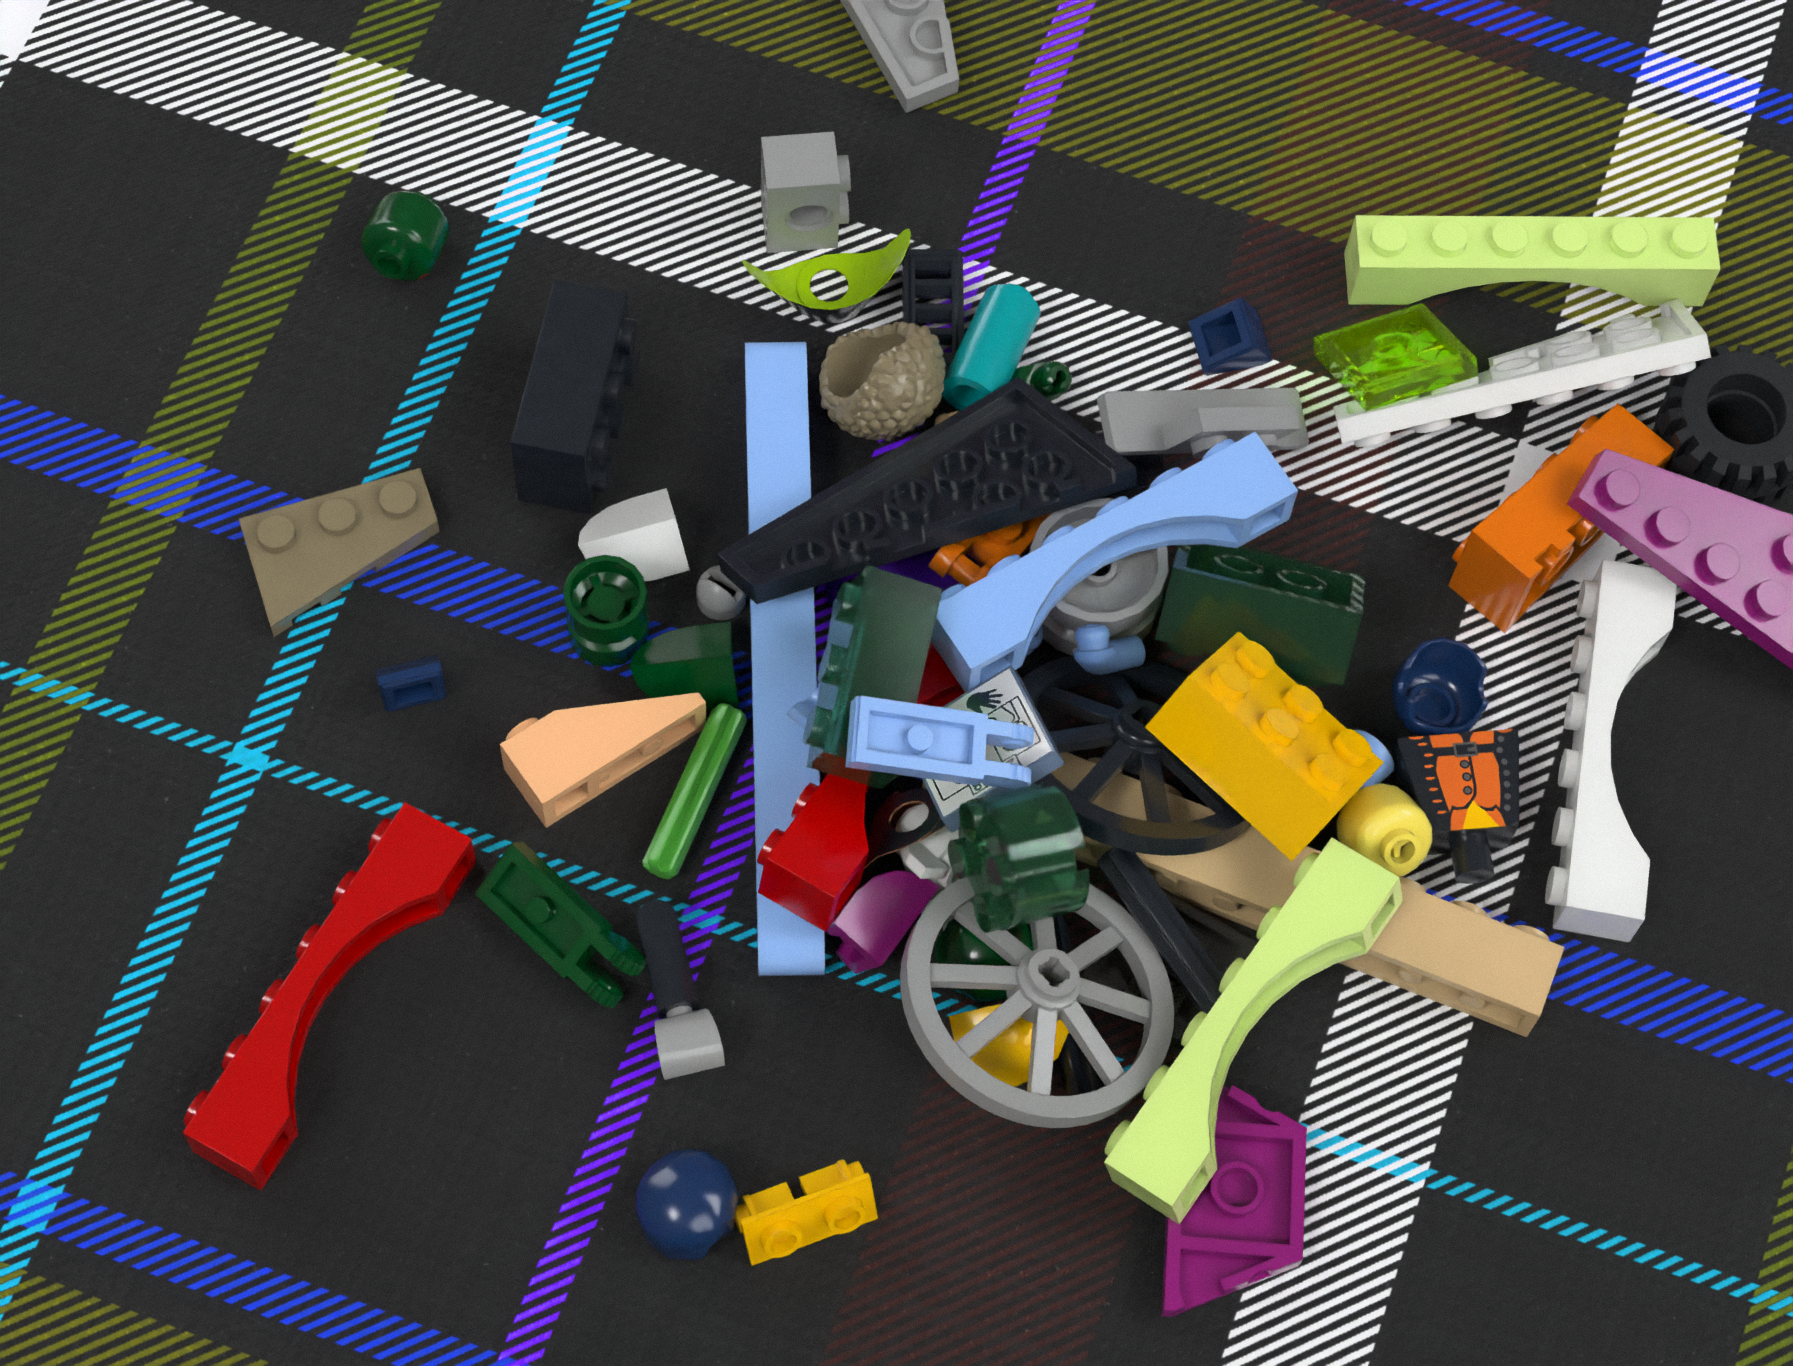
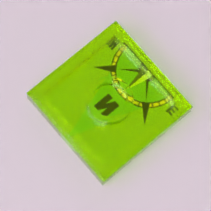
[1313,303,1478,411]

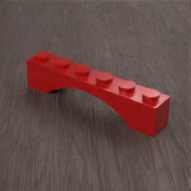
[757,628,965,932]
[183,802,477,1191]

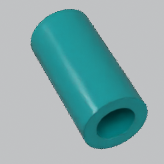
[942,283,1041,411]

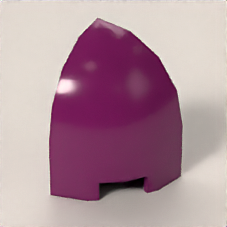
[827,870,940,974]

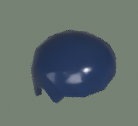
[1391,637,1489,736]
[636,1148,739,1260]

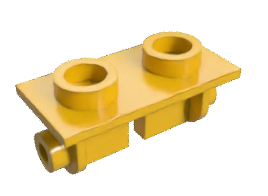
[734,1159,878,1266]

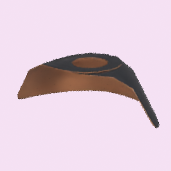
[852,787,1017,896]

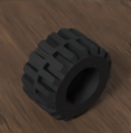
[1652,344,1793,506]

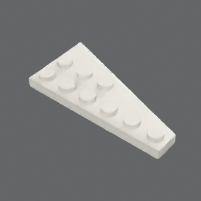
[1333,299,1711,447]

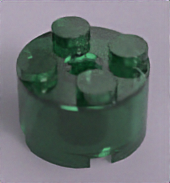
[948,782,1090,933]

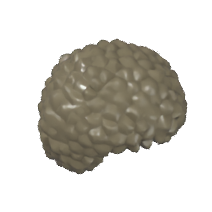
[819,321,946,442]

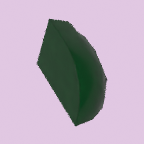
[629,621,739,712]

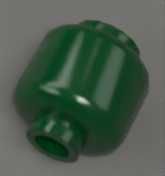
[360,191,450,281]

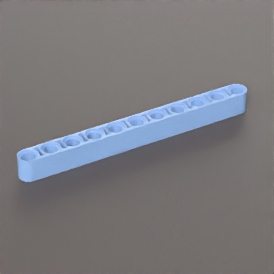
[745,342,825,977]

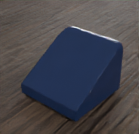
[1188,297,1273,376]
[375,656,447,712]

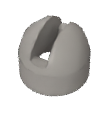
[696,565,746,620]

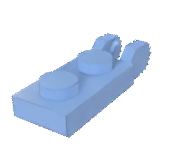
[845,696,1034,789]

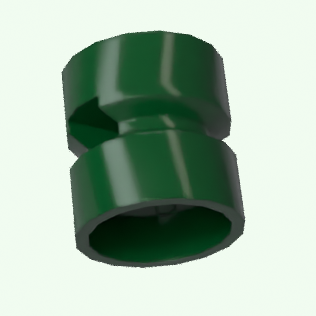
[563,555,649,667]

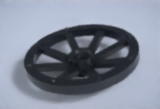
[1022,655,1251,856]

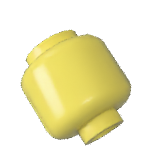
[1337,783,1432,877]

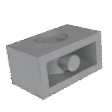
[761,132,851,253]

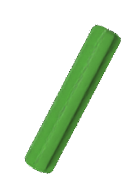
[643,703,747,880]

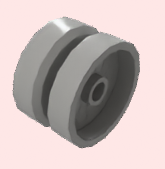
[1029,498,1169,656]

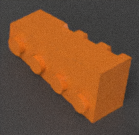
[1448,403,1675,633]

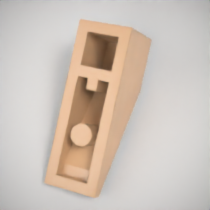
[500,692,706,828]

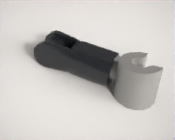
[637,900,725,1080]

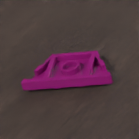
[1161,1057,1307,1317]

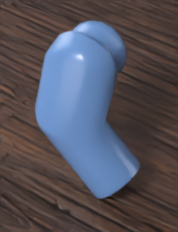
[1073,624,1145,675]

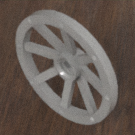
[900,865,1174,1128]

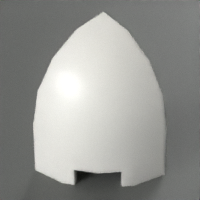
[578,488,690,581]

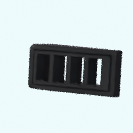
[902,249,964,375]

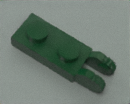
[475,842,647,1008]

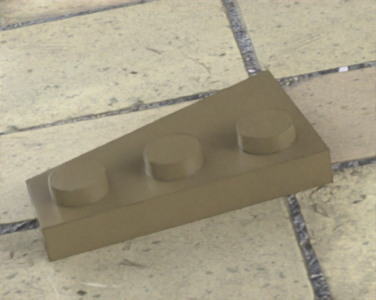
[239,468,440,637]

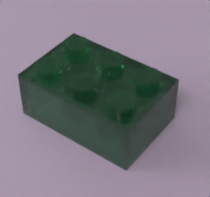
[1155,544,1365,687]

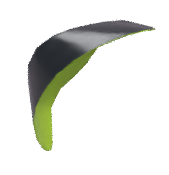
[742,229,911,323]

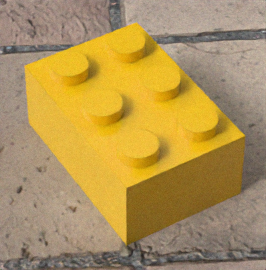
[1145,631,1384,862]

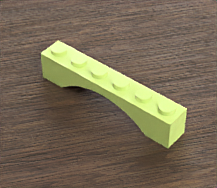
[1344,215,1720,306]
[1104,837,1403,1224]

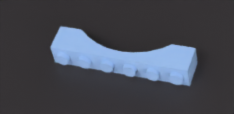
[926,432,1298,693]

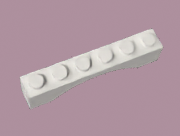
[1545,559,1677,942]

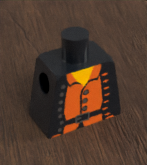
[1389,729,1519,884]

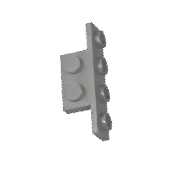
[1097,388,1309,458]

